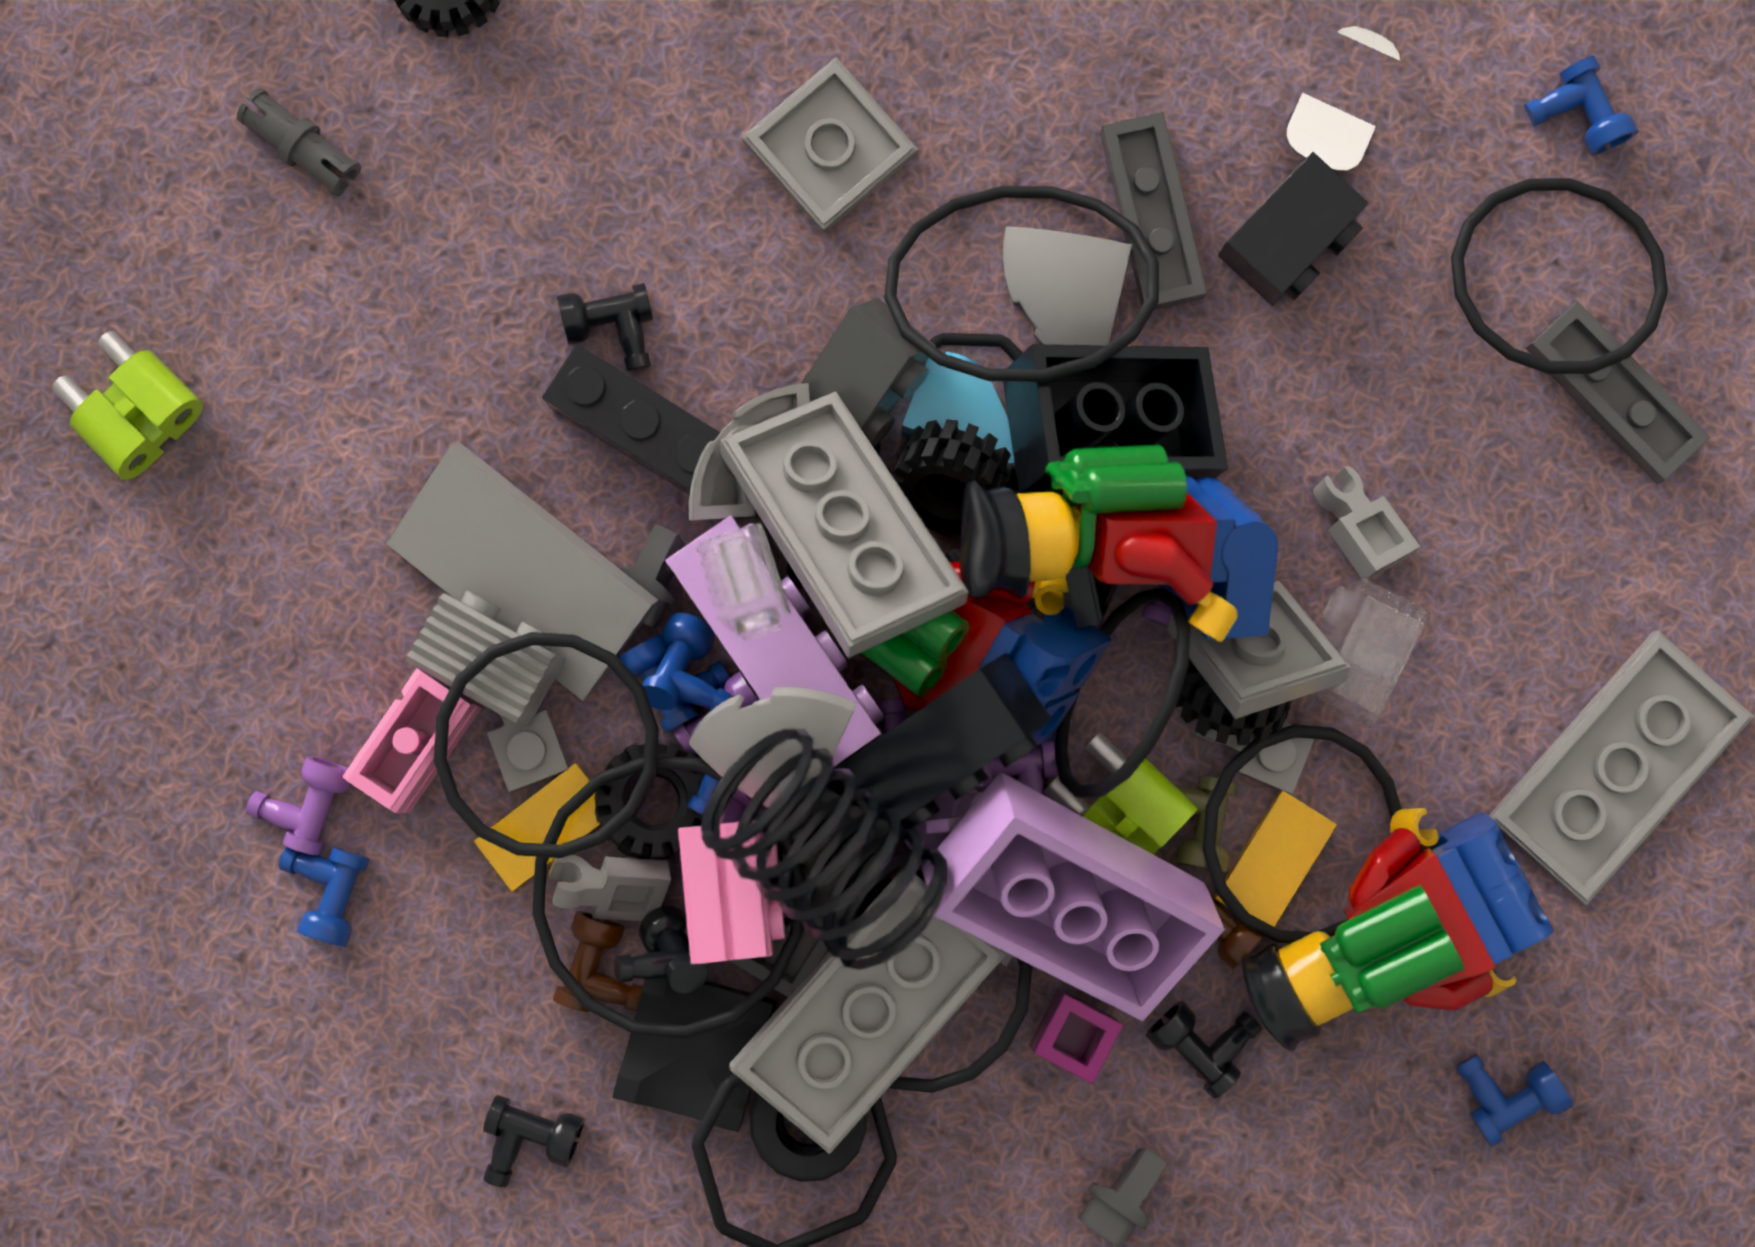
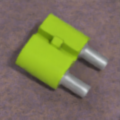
[52,331,203,480]
[1043,732,1198,854]

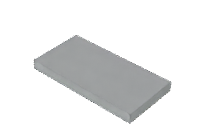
[720,391,969,658]
[386,442,659,701]
[1488,631,1754,905]
[729,865,1006,1154]

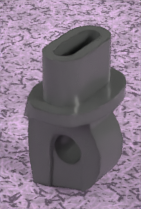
[620,523,685,628]
[1079,1147,1168,1247]

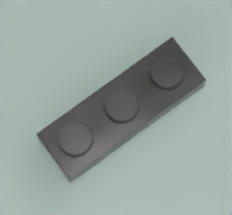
[1100,112,1207,310]
[1525,301,1711,484]

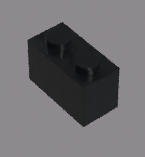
[1218,152,1369,306]

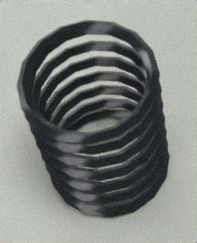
[701,728,948,970]

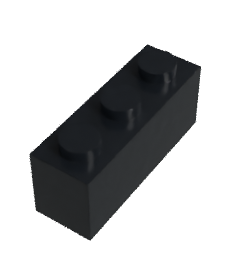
[542,344,720,495]
[835,652,1052,835]

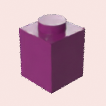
[1029,988,1124,1084]

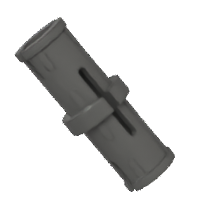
[237,88,361,196]

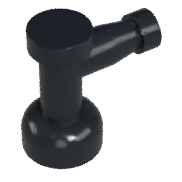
[557,283,653,371]
[614,906,708,994]
[1146,1001,1262,1099]
[483,1094,585,1187]

